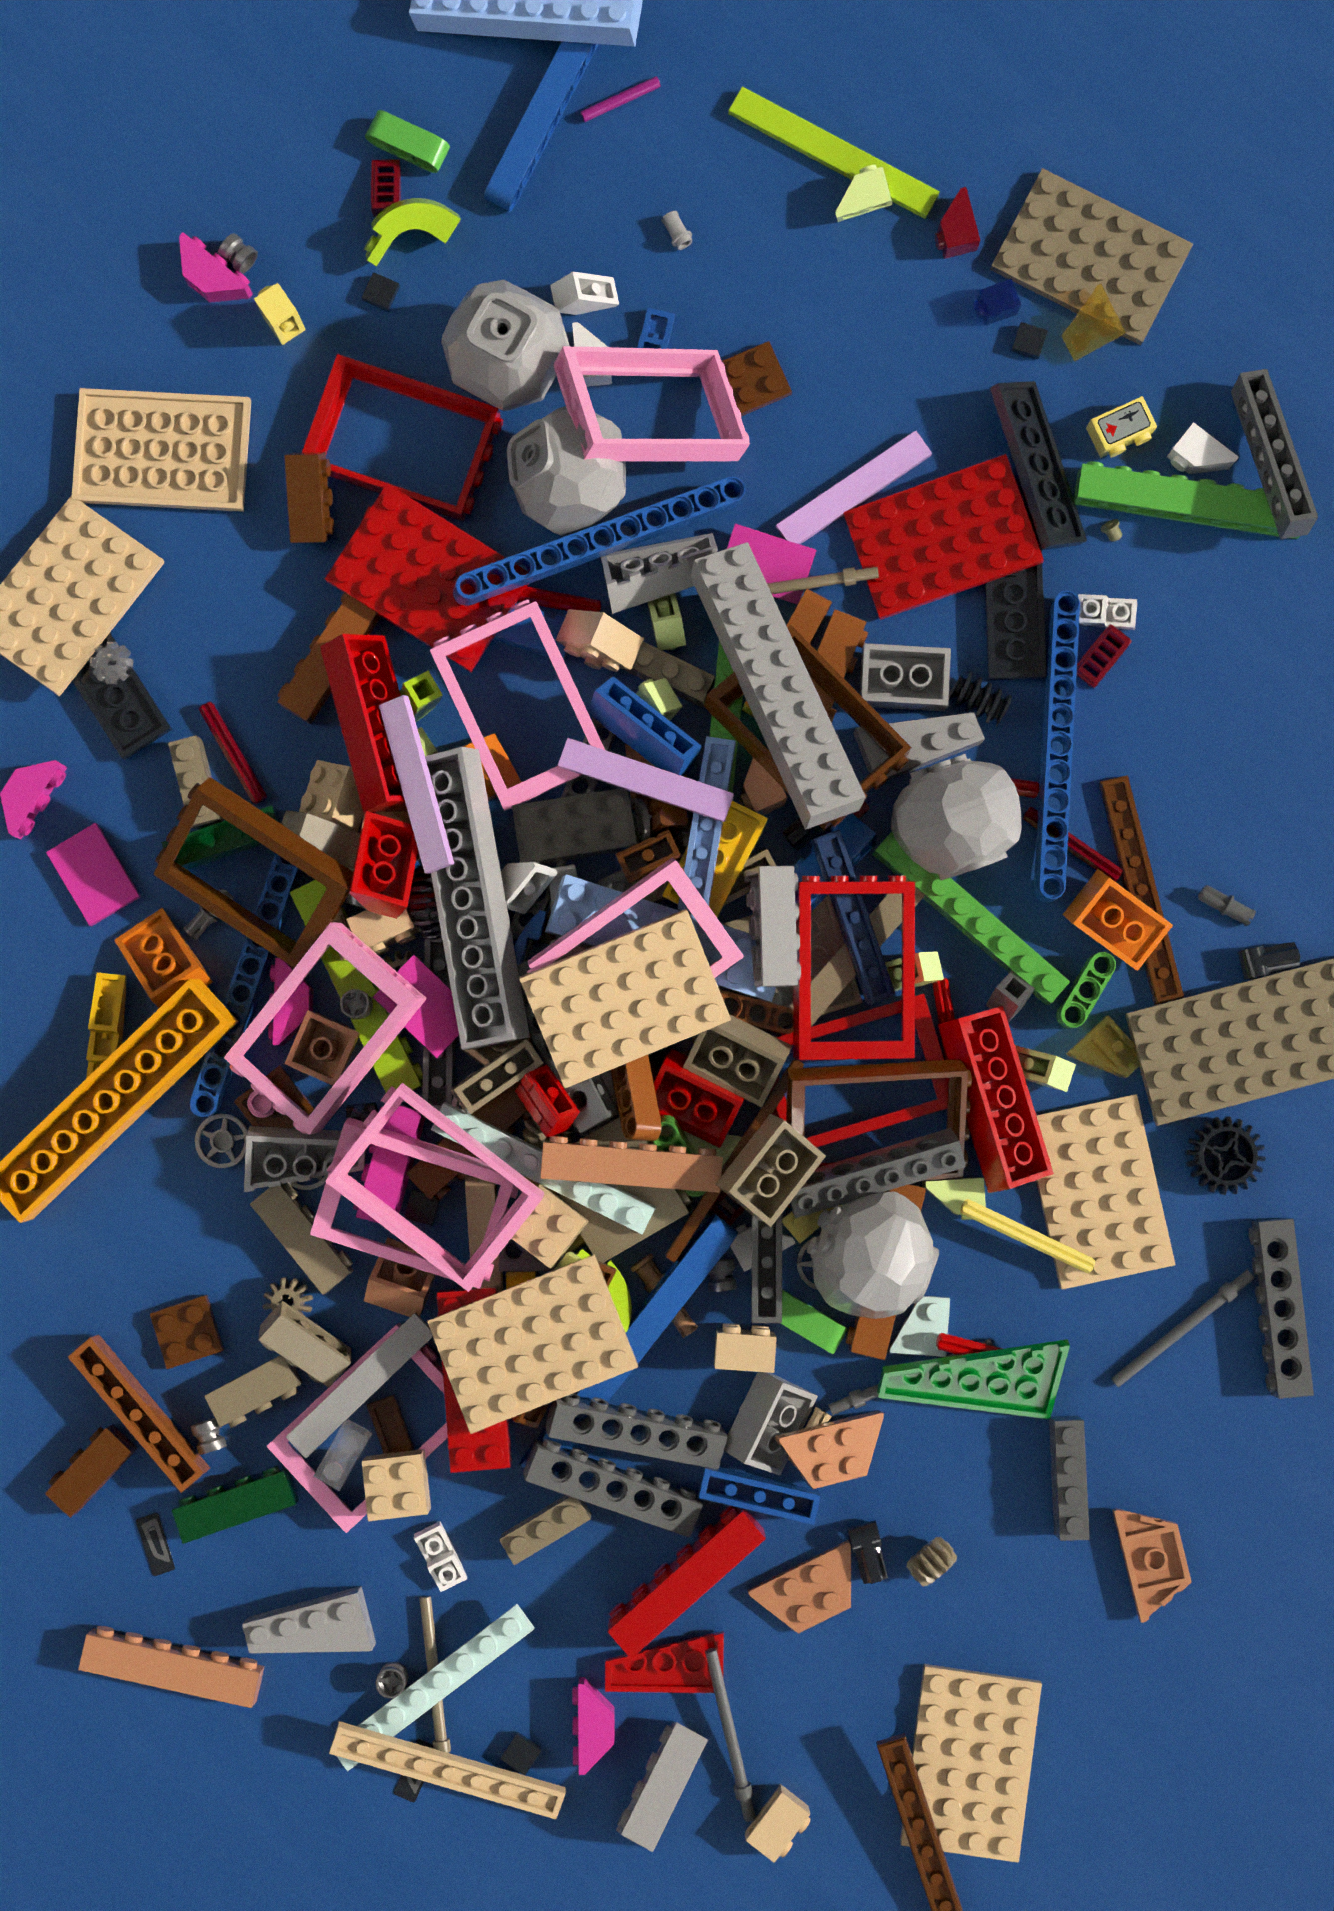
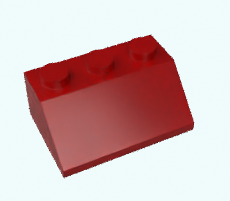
[349,811,418,919]
[654,1048,745,1148]

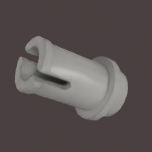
[661,211,693,250]

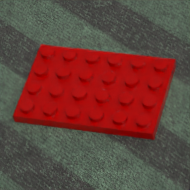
[843,454,1044,620]
[325,483,528,673]

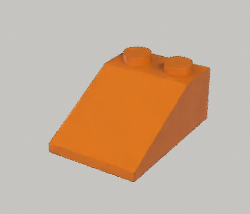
[1062,869,1173,971]
[114,908,213,1008]

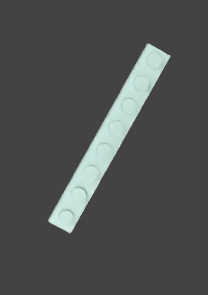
[431,1102,656,1234]
[337,1604,535,1772]

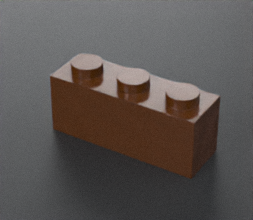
[284,452,335,543]
[45,1424,138,1518]

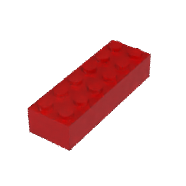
[320,634,407,813]
[938,1006,1054,1193]
[437,1285,512,1473]
[607,1505,766,1659]

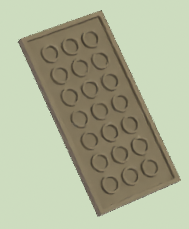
[1125,958,1334,1126]

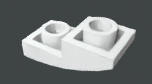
[1078,594,1137,630]
[414,1521,467,1592]

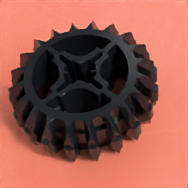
[408,866,442,940]
[1185,1116,1266,1195]

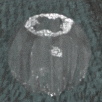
[90,642,134,684]

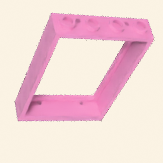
[553,346,750,461]
[430,600,605,811]
[527,857,744,978]
[224,922,427,1135]
[325,1083,544,1292]
[310,1118,519,1289]
[267,1322,448,1533]

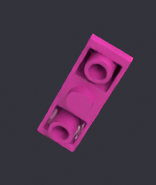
[179,232,253,303]
[0,760,67,839]
[268,958,314,1046]
[572,1677,615,1775]

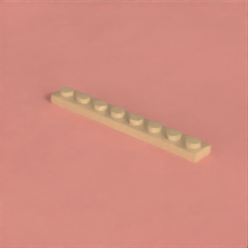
[329,1721,566,1819]

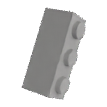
[724,1372,818,1475]

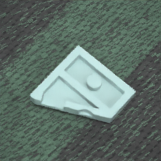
[889,1296,950,1357]

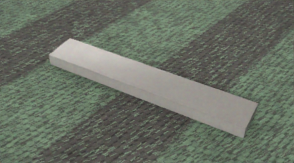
[286,1312,433,1458]

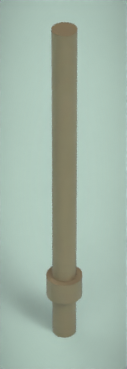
[767,567,879,594]
[419,1596,451,1753]

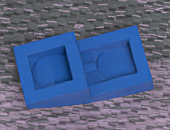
[637,307,675,349]
[514,910,547,966]

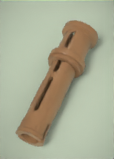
[630,1253,698,1338]

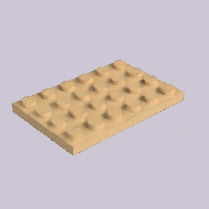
[71,388,251,512]
[0,495,165,697]
[519,909,731,1088]
[1036,1094,1176,1290]
[427,1254,639,1434]
[900,1664,1042,1863]

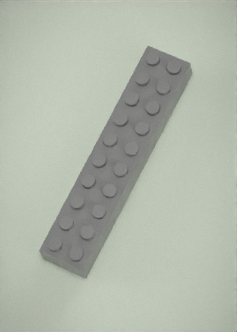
[690,542,866,830]
[425,747,530,1050]

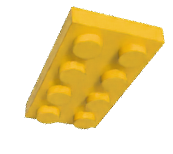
[662,801,768,918]

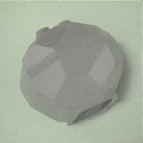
[441,280,570,411]
[507,406,626,536]
[891,754,1022,880]
[807,1191,939,1319]

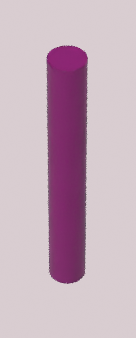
[580,76,661,122]

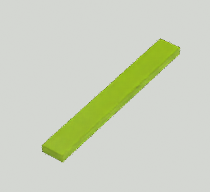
[729,86,940,219]

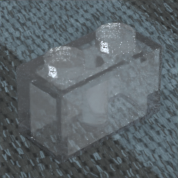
[313,1419,373,1491]

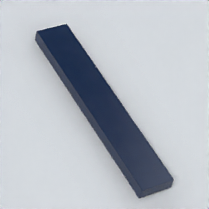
[811,830,896,1005]

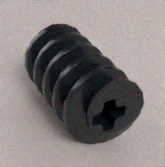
[948,671,1012,727]

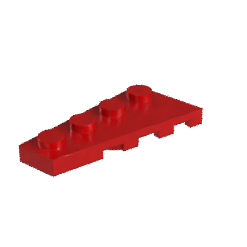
[605,1631,724,1693]

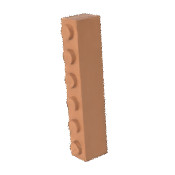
[540,1136,723,1193]
[78,1626,265,1708]

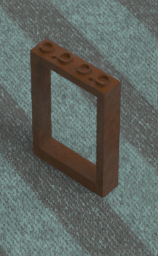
[703,625,912,830]
[153,777,353,968]
[786,1059,972,1181]

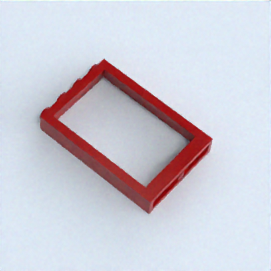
[302,354,503,522]
[793,876,915,1060]
[769,994,948,1147]

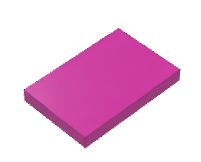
[727,524,817,605]
[46,823,141,926]
[372,955,459,1058]

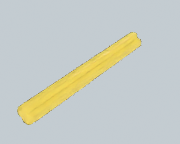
[960,1199,1095,1273]

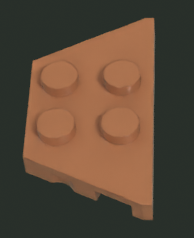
[775,1410,884,1489]
[1112,1508,1192,1623]
[748,1540,851,1634]

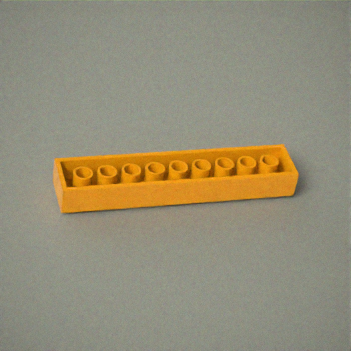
[0,979,239,1223]

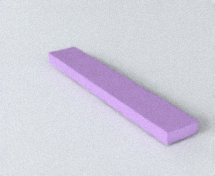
[776,431,932,544]
[379,695,454,873]
[558,738,734,822]

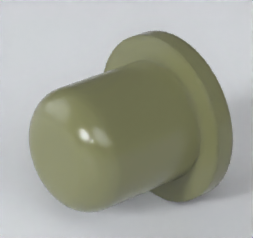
[1101,519,1122,542]

